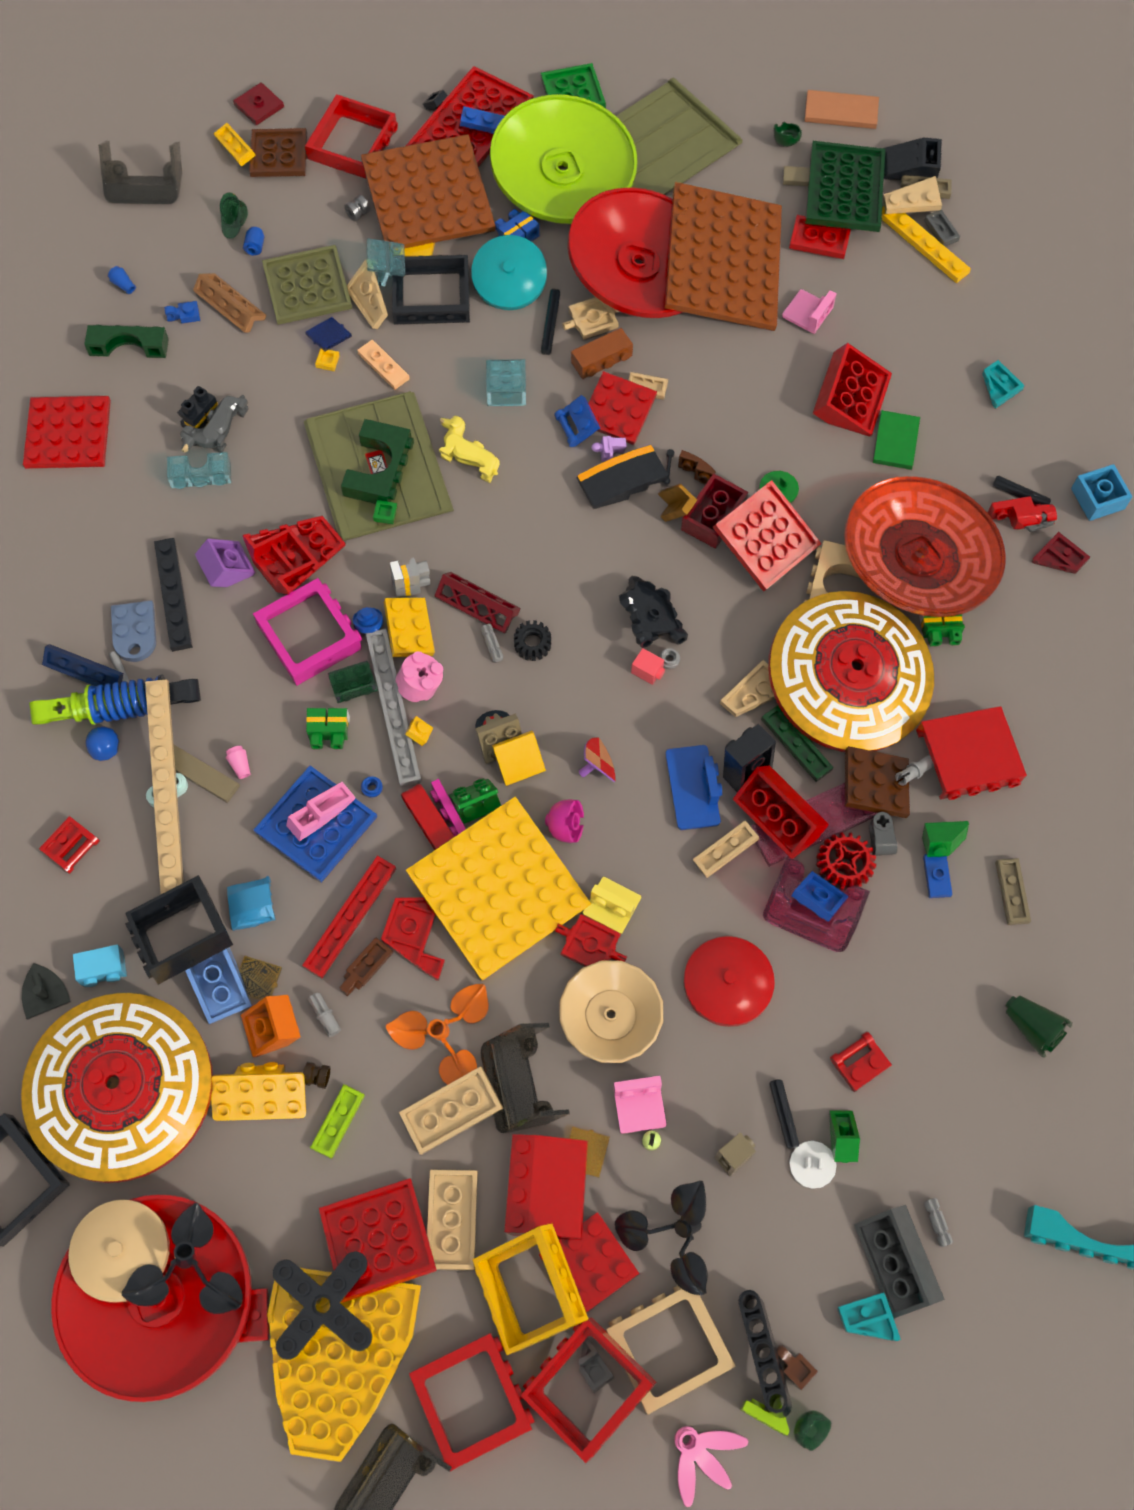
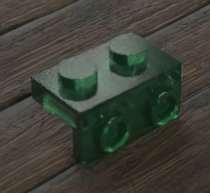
[328,661,378,703]

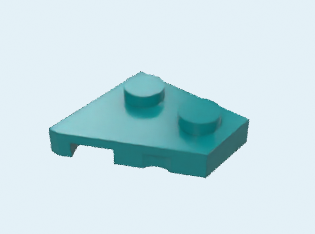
[982,360,1025,409]
[837,1292,901,1341]

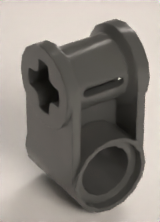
[869,812,897,856]

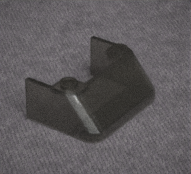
[98,141,182,204]
[481,1023,570,1133]
[334,1424,452,1510]

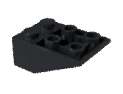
[883,137,942,180]

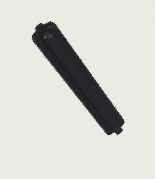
[541,289,560,355]

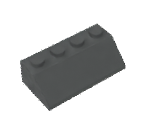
[854,1205,945,1318]

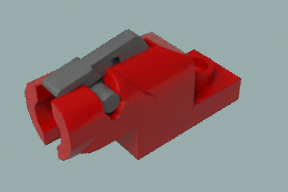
[987,496,1057,532]

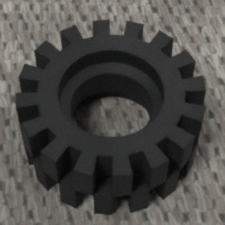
[514,620,551,661]

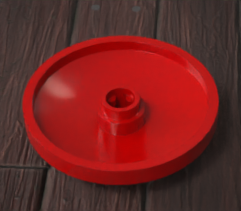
[684,936,775,1027]

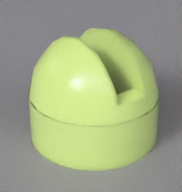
[642,1130,661,1151]

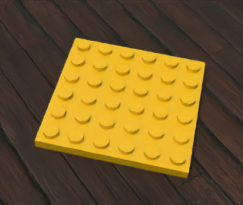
[406,796,591,981]

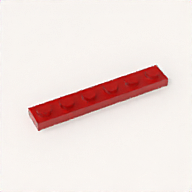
[302,855,396,979]

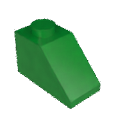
[922,821,969,857]
[829,1110,860,1163]

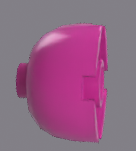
[545,799,584,843]

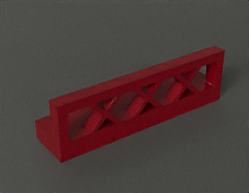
[434,572,521,633]

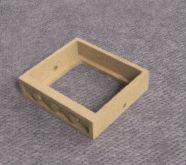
[606,1285,736,1415]

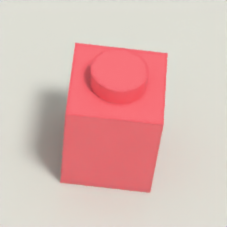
[631,648,665,685]

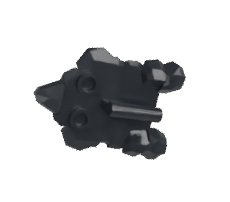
[619,576,688,648]

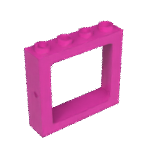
[253,578,362,686]

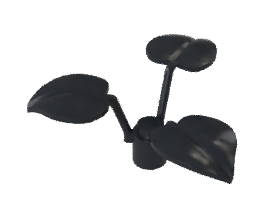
[614,1181,708,1295]
[121,1203,243,1314]

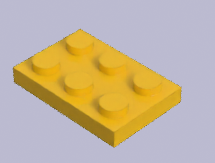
[383,598,435,657]

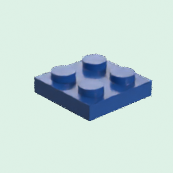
[791,871,849,922]

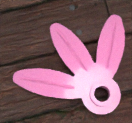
[674,1426,748,1507]

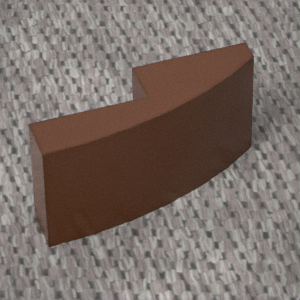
[678,450,716,484]

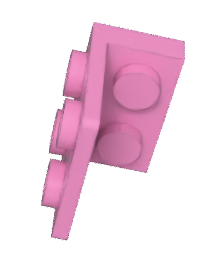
[782,289,836,334]
[613,1076,666,1134]

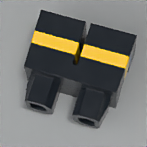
[177,386,218,429]

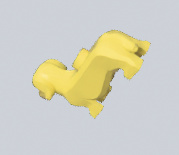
[439,416,500,483]

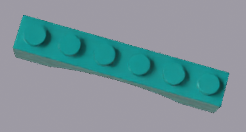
[1024,1205,1134,1270]

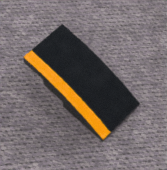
[577,445,669,509]

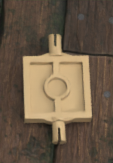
[562,297,620,340]

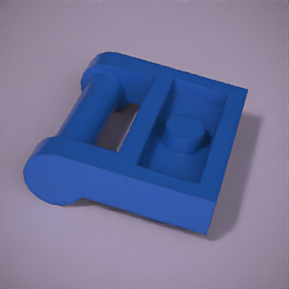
[554,395,600,447]

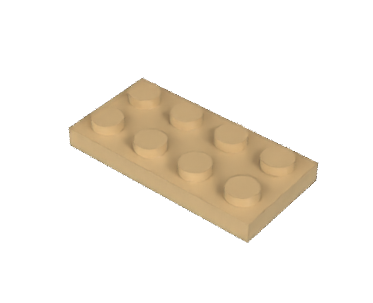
[399,1066,504,1155]
[427,1170,478,1270]

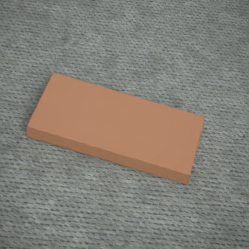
[804,90,879,129]

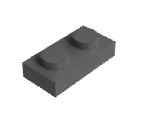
[924,209,960,246]

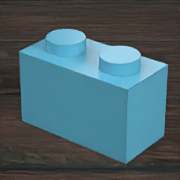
[73,944,127,987]

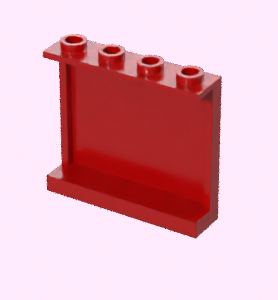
[916,706,1027,800]

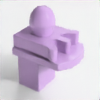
[592,436,627,462]

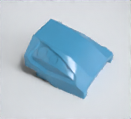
[227,876,276,931]

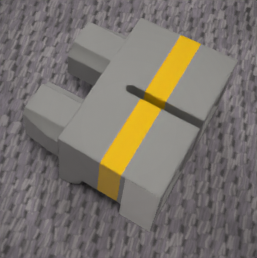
[390,558,430,598]

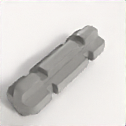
[481,624,503,663]
[924,1198,953,1247]

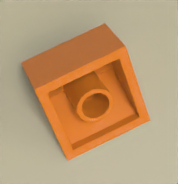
[241,995,301,1057]

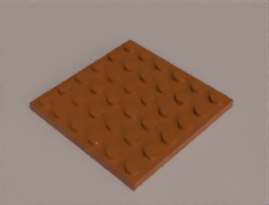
[361,135,496,252]

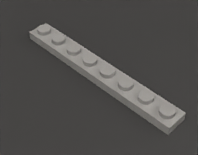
[366,629,421,787]

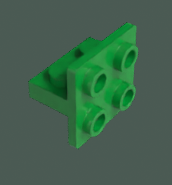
[449,778,501,824]

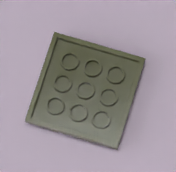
[262,245,352,325]

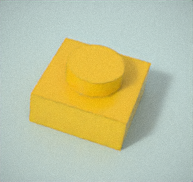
[405,716,433,746]

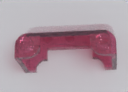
[763,856,870,952]

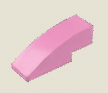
[286,782,355,841]

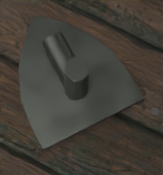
[22,963,71,1019]

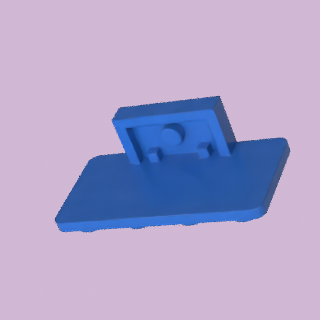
[665,745,722,830]

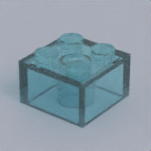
[486,359,526,406]

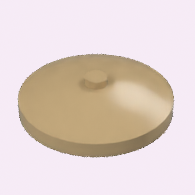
[69,1200,170,1303]

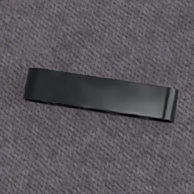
[738,1290,792,1418]

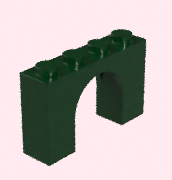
[341,419,414,504]

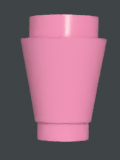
[226,746,251,779]

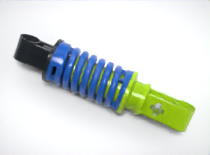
[29,674,201,725]

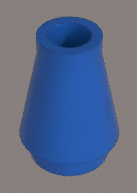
[108,266,136,294]

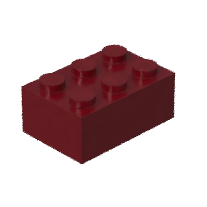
[681,473,748,549]

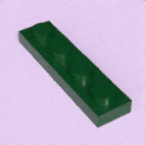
[761,705,833,782]

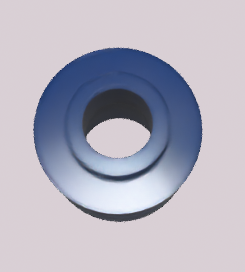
[243,226,265,256]

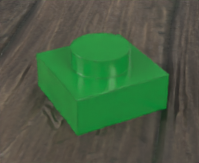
[373,500,397,525]

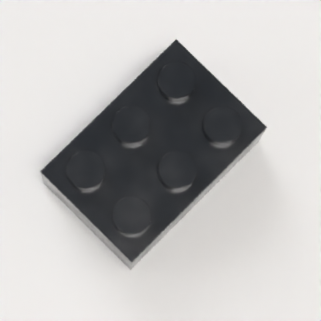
[723,723,776,792]

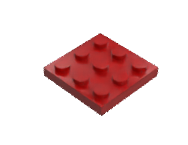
[588,371,657,445]
[539,1212,639,1313]

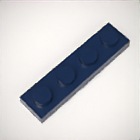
[42,644,124,686]

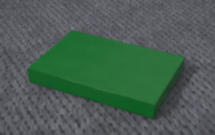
[873,410,920,470]

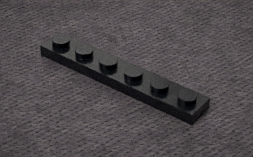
[154,538,193,652]

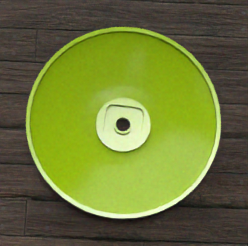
[490,94,637,224]

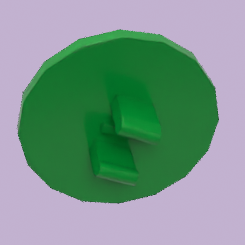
[759,471,799,503]

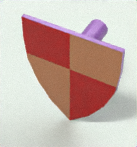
[579,737,616,782]

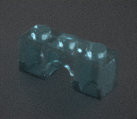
[167,452,231,489]

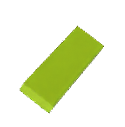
[310,1084,365,1159]

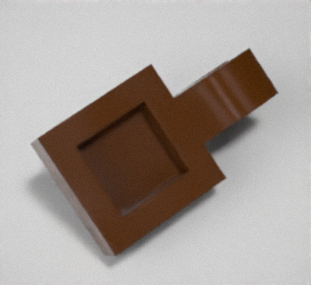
[777,1345,818,1390]

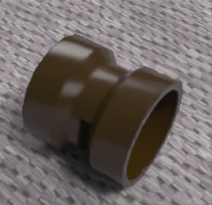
[303,1062,331,1089]

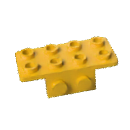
[211,1062,306,1121]

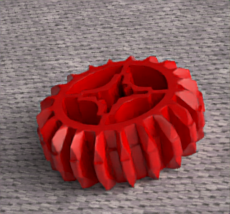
[816,832,876,891]

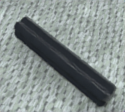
[993,475,1051,505]
[769,1079,800,1149]

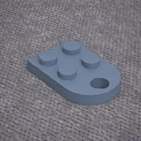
[111,601,156,662]

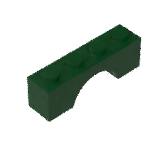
[84,325,169,358]

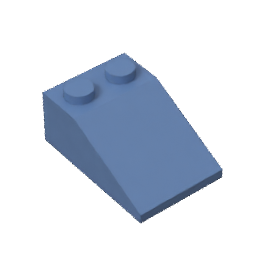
[185,947,252,1024]

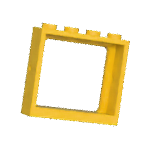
[472,1224,589,1355]

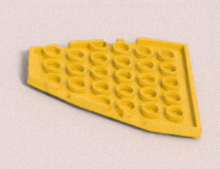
[267,1268,421,1462]

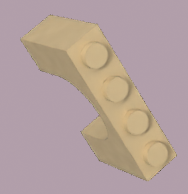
[804,540,860,602]

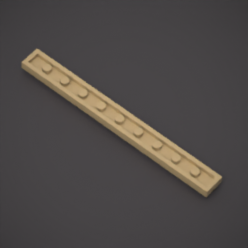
[145,679,184,894]

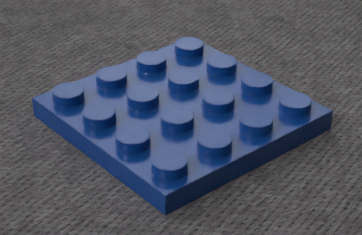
[254,765,377,883]

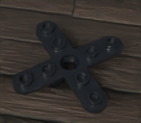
[273,1251,372,1360]

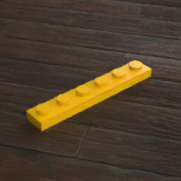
[882,206,971,283]

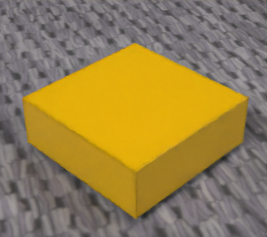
[315,348,340,371]

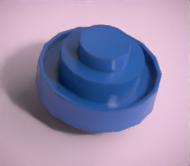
[352,607,384,633]

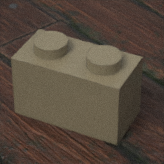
[715,1132,756,1176]

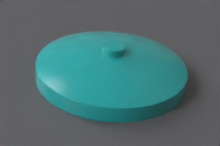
[471,235,547,310]

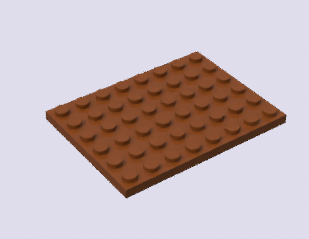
[665,182,782,331]

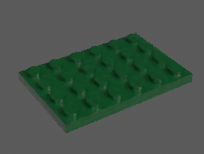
[805,141,885,232]

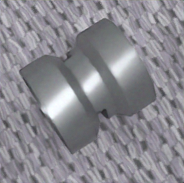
[344,195,370,221]

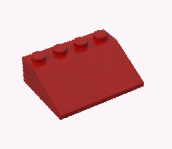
[812,343,892,437]
[504,1134,588,1239]

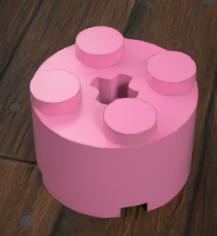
[395,651,443,702]

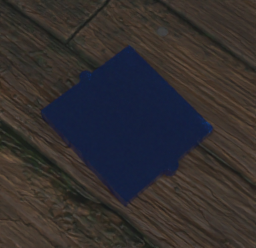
[305,317,352,351]

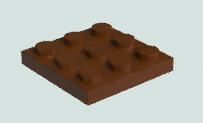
[249,128,307,177]
[845,746,910,818]

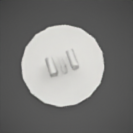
[789,1141,837,1189]

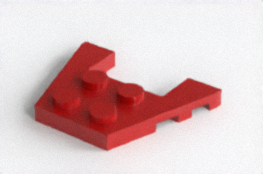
[381,897,445,981]

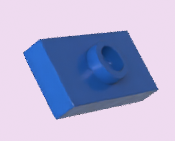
[923,854,953,898]

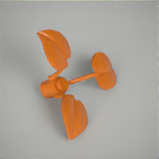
[386,984,489,1085]

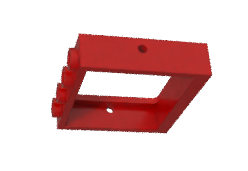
[305,94,398,179]
[520,1317,657,1463]
[409,1333,535,1472]

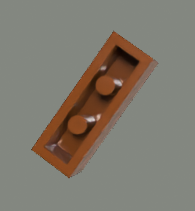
[571,328,633,379]

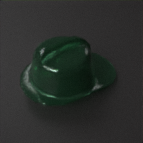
[220,192,248,239]

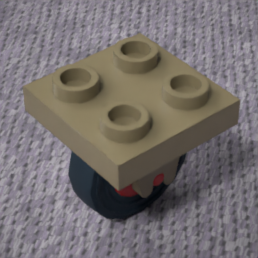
[475,710,522,764]

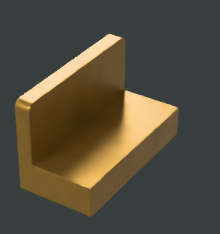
[658,484,697,522]

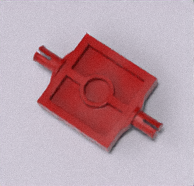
[555,914,627,967]

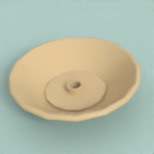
[559,961,663,1063]

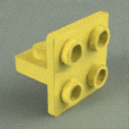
[583,877,641,934]

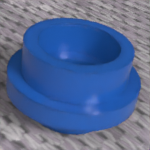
[361,776,383,798]

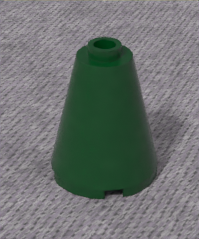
[1005,995,1073,1057]

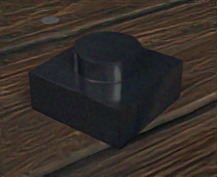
[423,90,447,110]

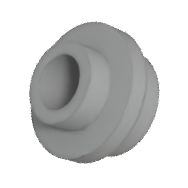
[659,648,680,669]

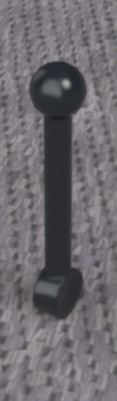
[663,449,675,485]

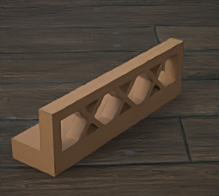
[193,273,266,333]

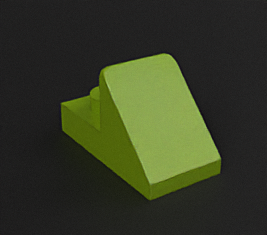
[740,1398,790,1436]

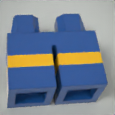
[495,209,540,242]

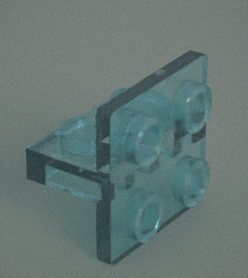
[366,238,405,287]

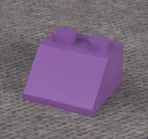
[195,539,255,587]

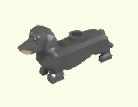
[180,395,248,454]

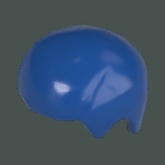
[85,726,119,761]

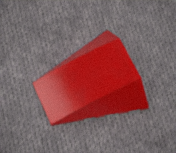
[242,515,346,595]

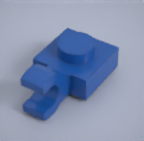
[164,301,200,324]

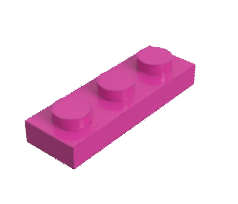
[430,779,466,837]

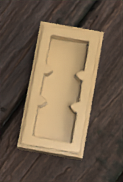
[628,372,668,400]

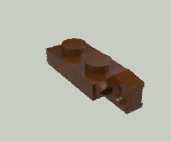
[339,937,393,997]

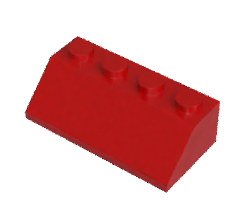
[733,765,829,859]

